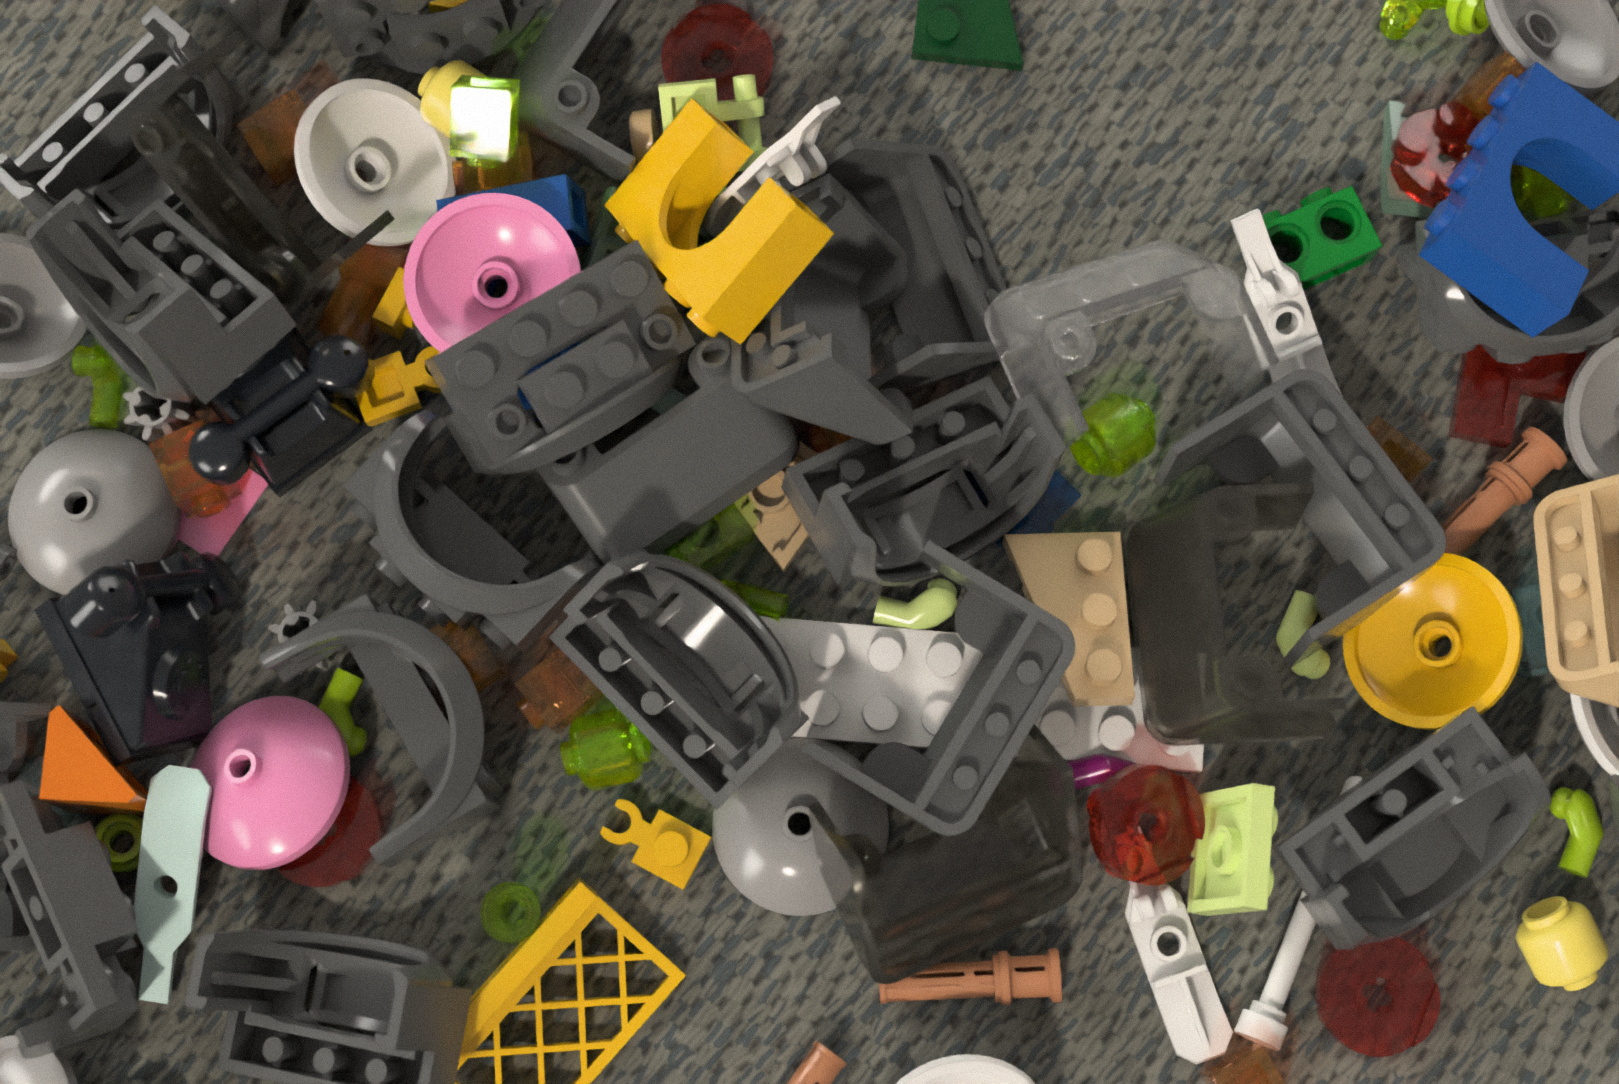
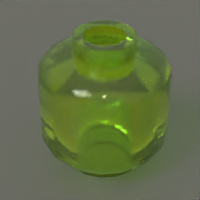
[1069,392,1156,478]
[560,707,652,791]

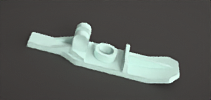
[134,765,212,1004]

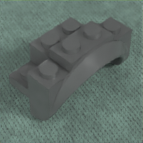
[1398,205,1619,364]
[342,410,604,653]
[1273,706,1551,950]
[0,779,139,1059]

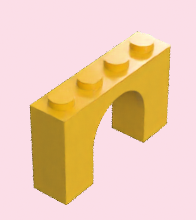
[604,98,834,345]

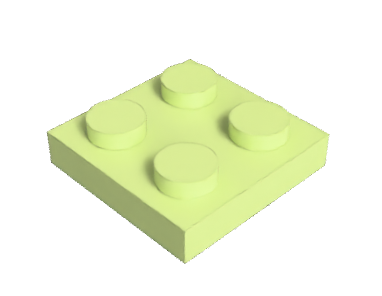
[1187,783,1278,916]

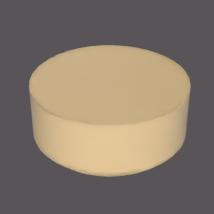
[629,109,660,164]

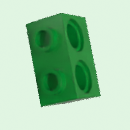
[1239,185,1383,291]

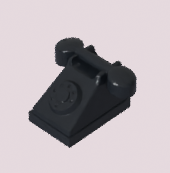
[188,327,375,497]
[34,552,239,767]

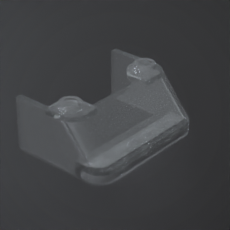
[985,239,1280,450]

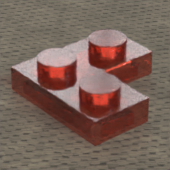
[1448,344,1586,448]

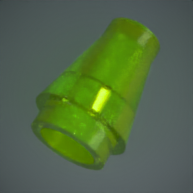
[480,882,540,943]

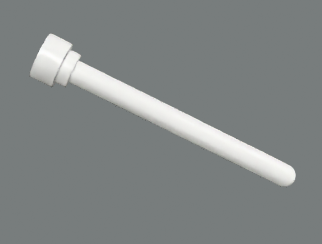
[1234,776,1363,1051]

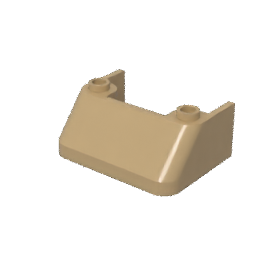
[1533,474,1619,708]

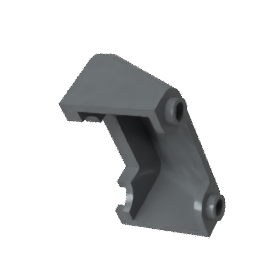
[731,173,913,445]

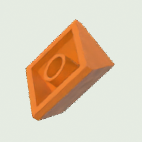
[39,705,148,816]

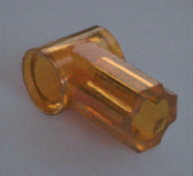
[317,237,409,349]

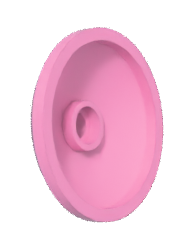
[403,193,581,352]
[190,696,350,870]

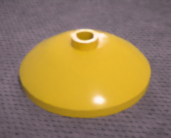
[1343,553,1523,730]

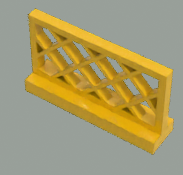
[455,877,686,1084]

